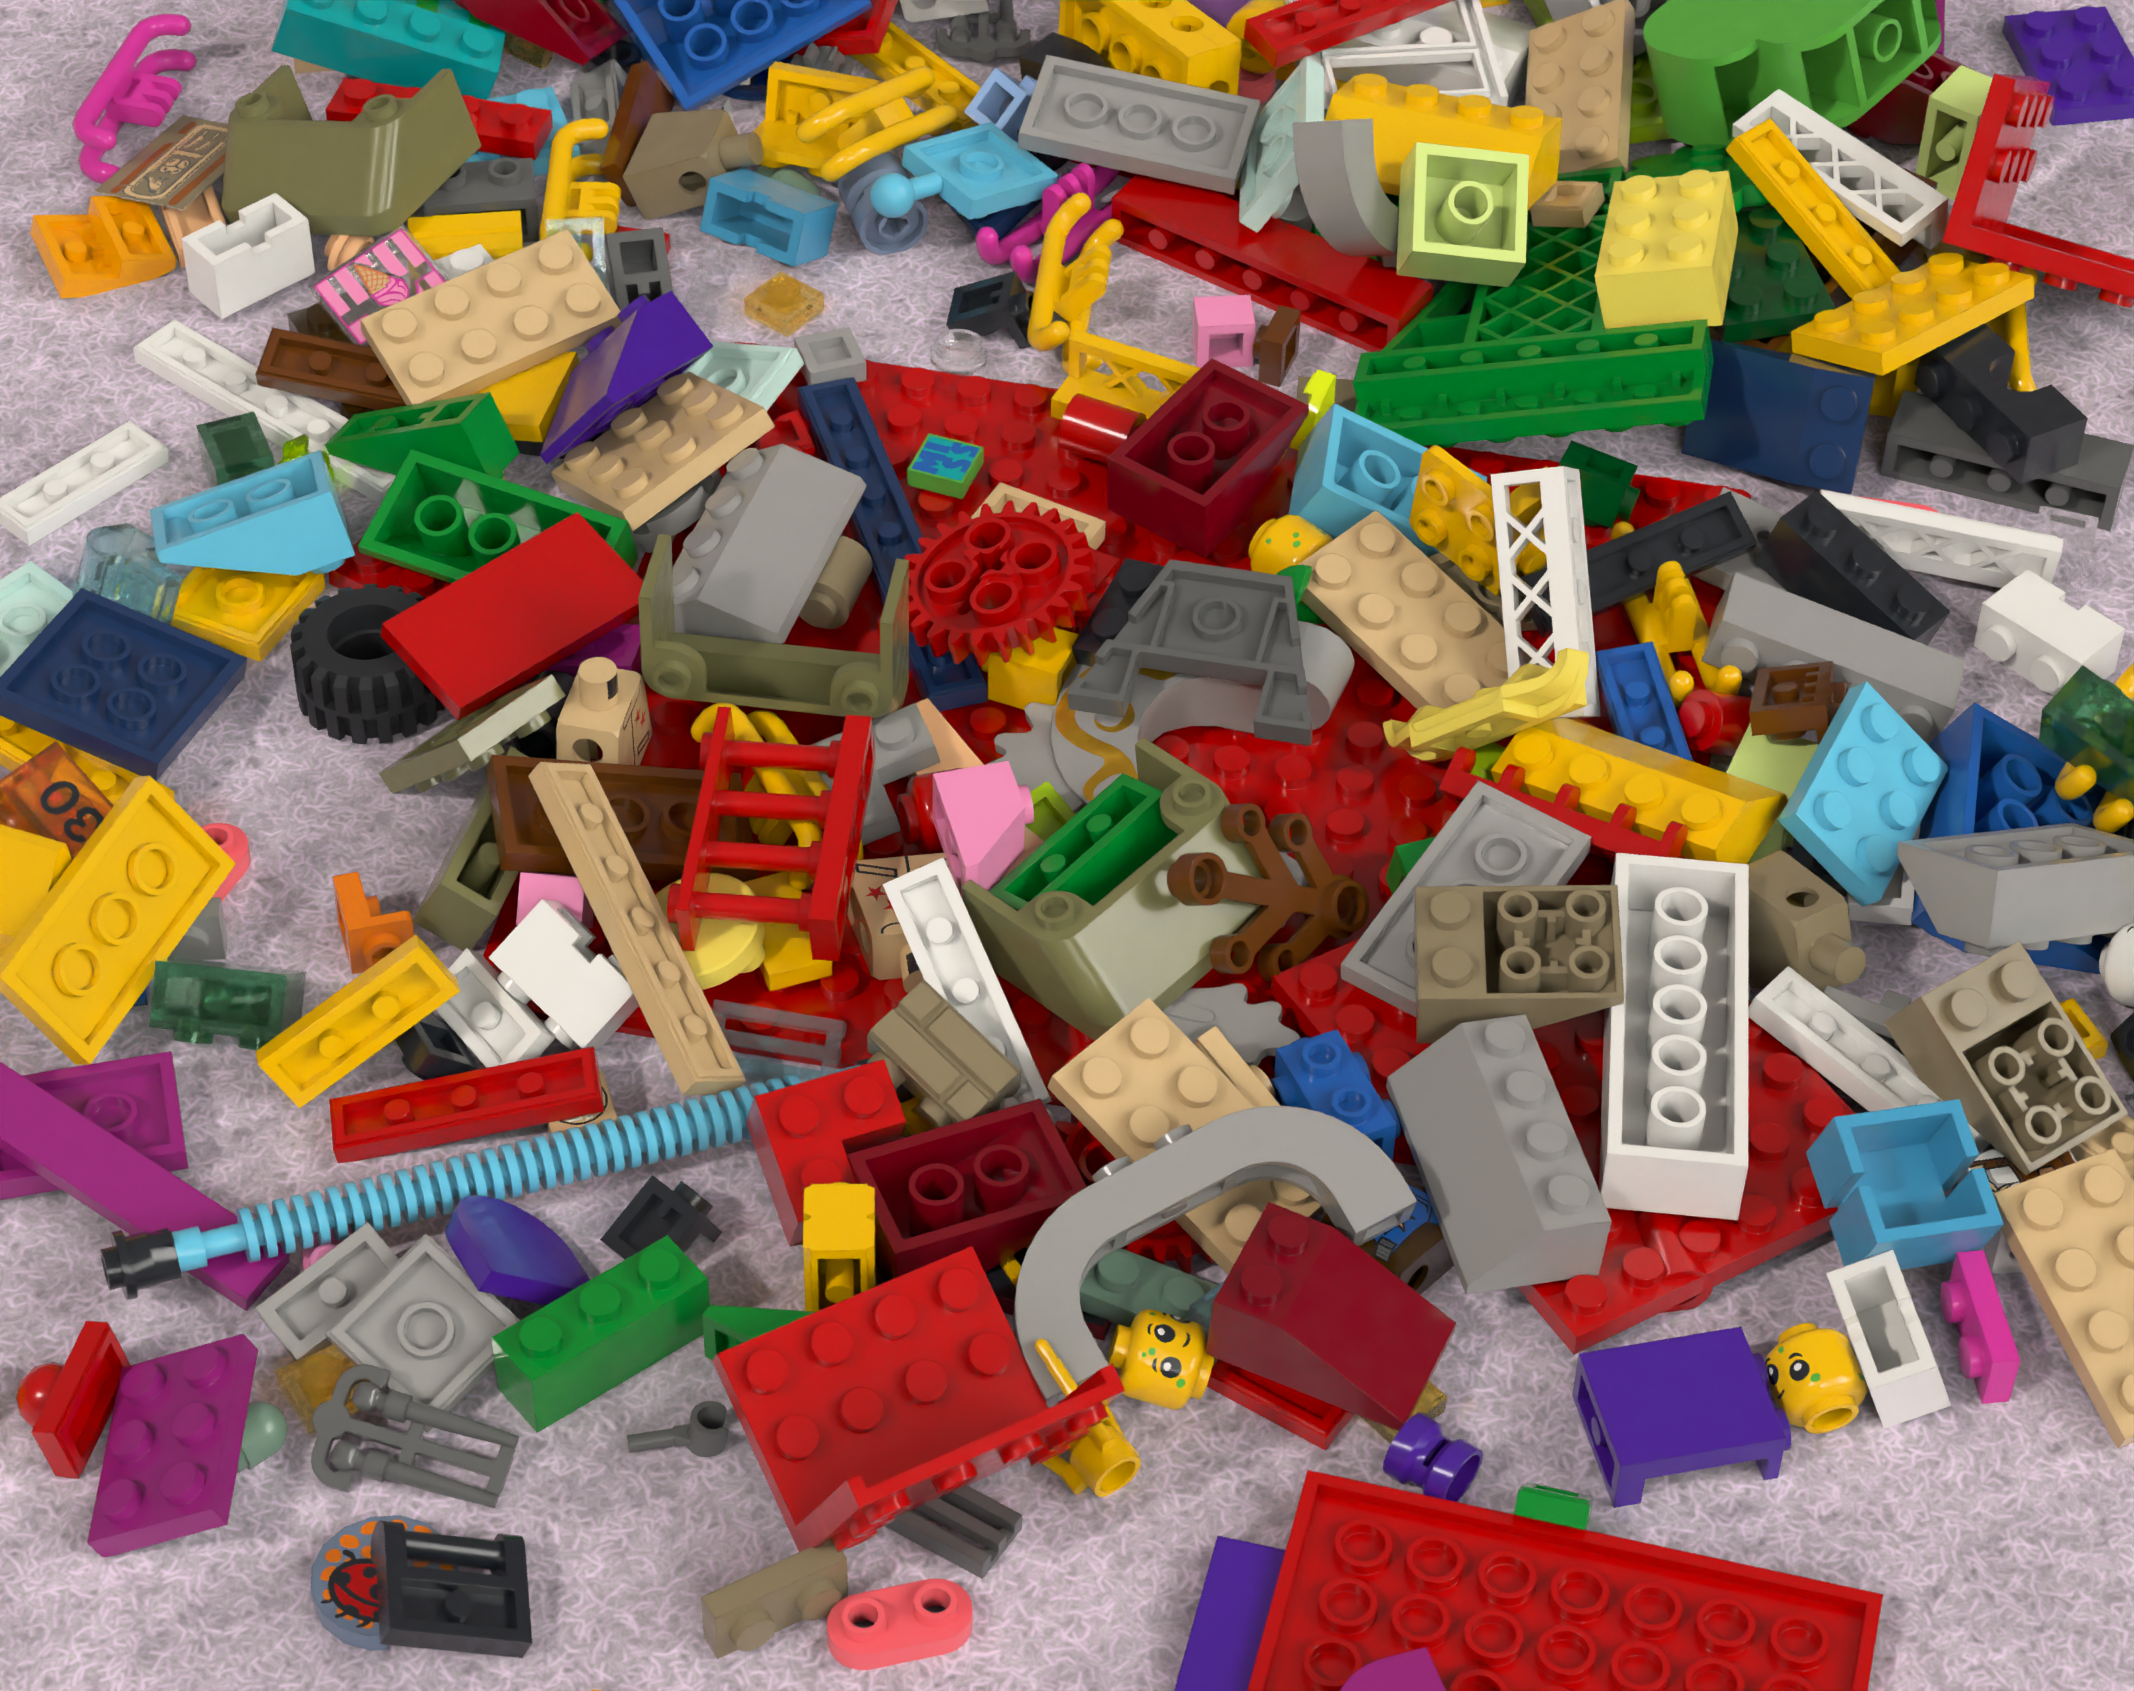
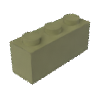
[412,747,528,951]

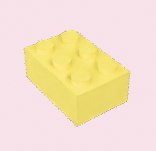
[1595,170,1739,329]

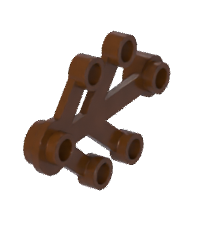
[1167,803,1369,982]

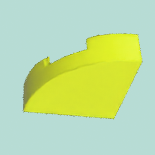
[1290,369,1336,450]

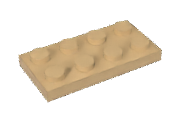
[1525,0,1635,173]
[360,229,622,405]
[1298,510,1541,710]
[1047,997,1324,1275]
[1993,1148,2134,1448]

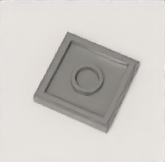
[325,1233,520,1433]

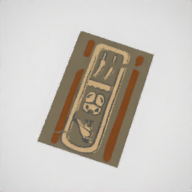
[94,115,228,210]

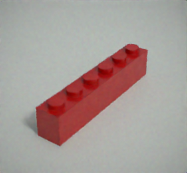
[1111,174,1434,352]

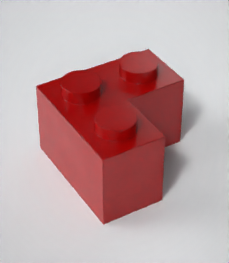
[746,1059,906,1246]

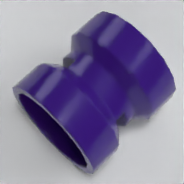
[1383,1412,1483,1502]

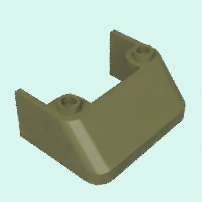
[221,65,482,236]
[638,534,909,718]
[961,737,1264,1041]

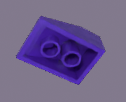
[540,290,714,465]

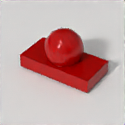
[16,1321,130,1479]

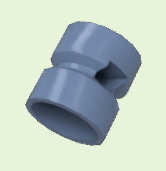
[838,152,929,255]

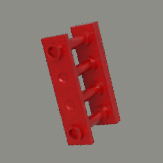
[667,706,876,961]

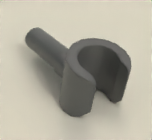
[627,1401,729,1457]

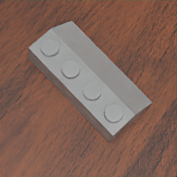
[672,444,867,644]
[1897,823,2134,956]
[1386,1014,1611,1294]

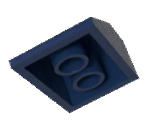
[1681,339,1876,494]

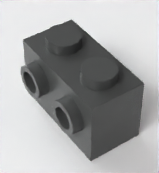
[423,157,540,243]

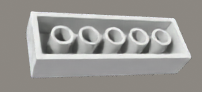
[1599,853,1749,1220]

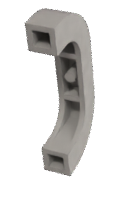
[1293,118,1399,267]
[1013,1106,1417,1408]

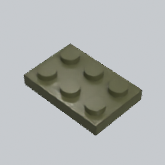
[379,674,566,794]

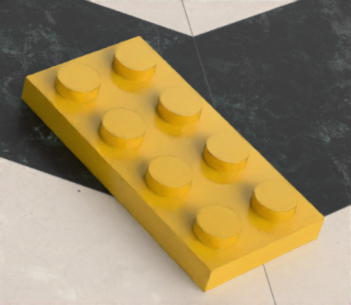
[1791,252,2034,376]
[0,775,236,1065]

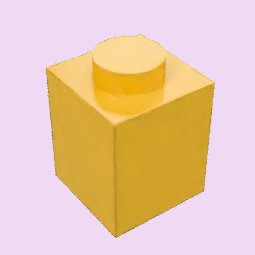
[982,627,1079,710]

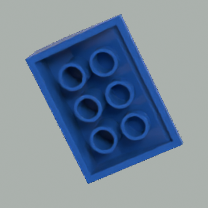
[610,0,872,111]
[1911,702,2124,974]

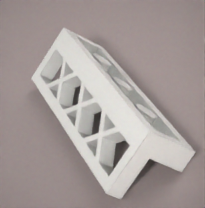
[1732,89,1948,250]
[1491,466,1601,719]
[1820,489,2064,588]

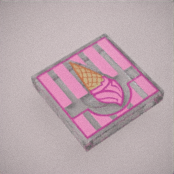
[308,224,450,347]

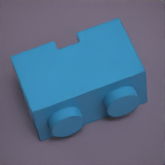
[699,168,838,267]

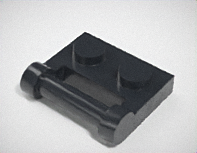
[370,1520,533,1658]

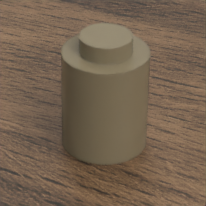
[799,536,873,629]

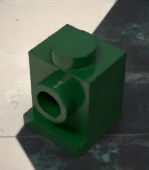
[1559,440,1641,529]

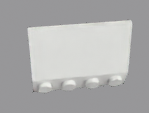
[1295,1,1538,107]

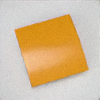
[30,196,177,298]

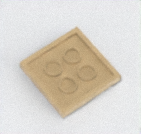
[551,372,775,531]

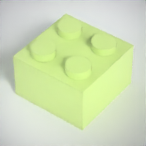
[1396,142,1529,287]

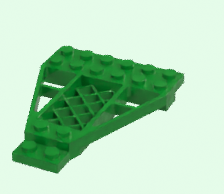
[1353,166,1714,449]

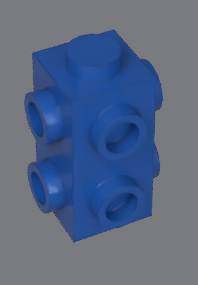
[1270,1029,1401,1162]

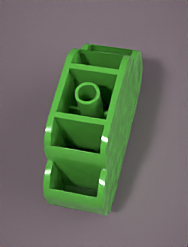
[1643,0,1942,149]

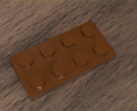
[486,754,758,882]

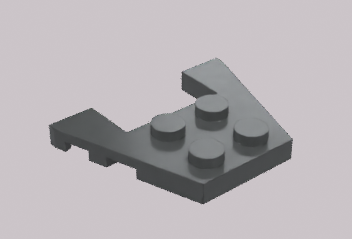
[1067,560,1313,746]

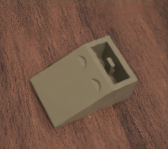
[1414,885,1624,1043]
[1884,941,2129,1175]

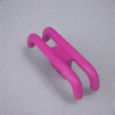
[72,14,196,184]
[976,163,1137,284]

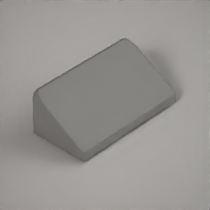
[570,59,628,155]

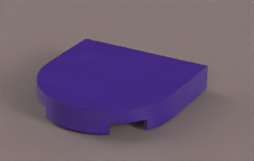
[445,1195,590,1305]

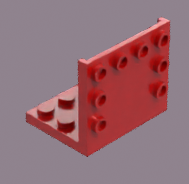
[1942,73,2134,308]
[712,1246,1125,1553]

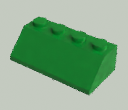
[358,449,638,583]

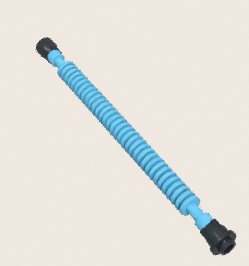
[100,1058,915,1300]

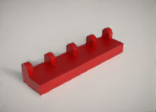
[1439,746,1688,864]

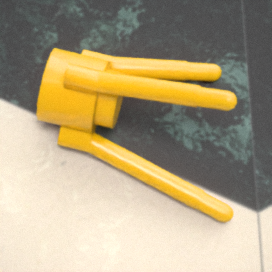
[1035,1338,1141,1497]

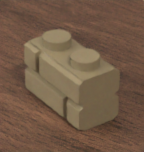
[867,980,1021,1129]

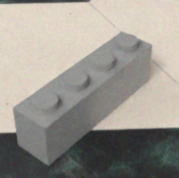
[1701,572,1965,745]

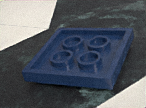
[0,588,247,782]

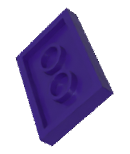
[2002,6,2134,126]

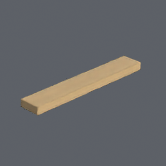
[528,762,746,1095]

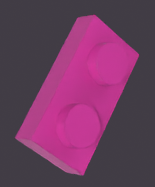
[1940,1250,2020,1404]

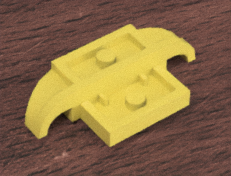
[1383,648,1589,762]

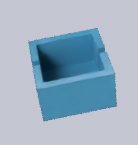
[1806,1099,2004,1270]

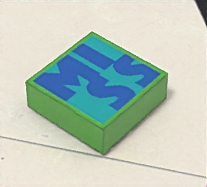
[907,433,984,499]

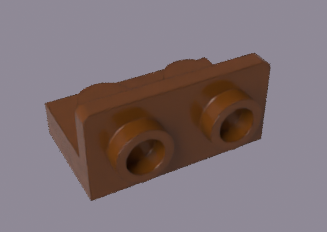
[1749,661,1848,746]

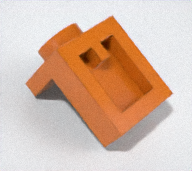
[332,871,414,974]

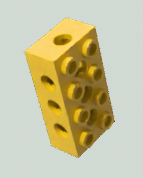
[1058,0,1242,95]

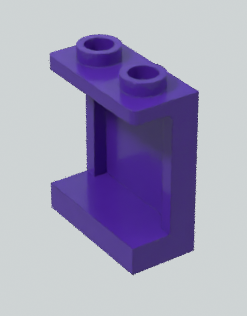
[1572,1326,1791,1508]

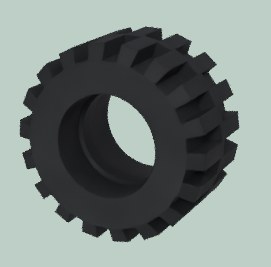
[290,584,446,744]

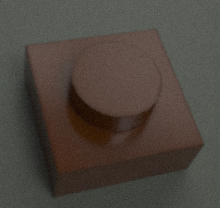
[1252,305,1301,387]

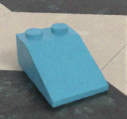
[1289,403,1487,557]
[150,450,355,576]

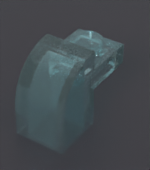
[72,523,183,625]

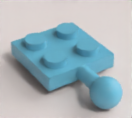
[870,122,1059,220]

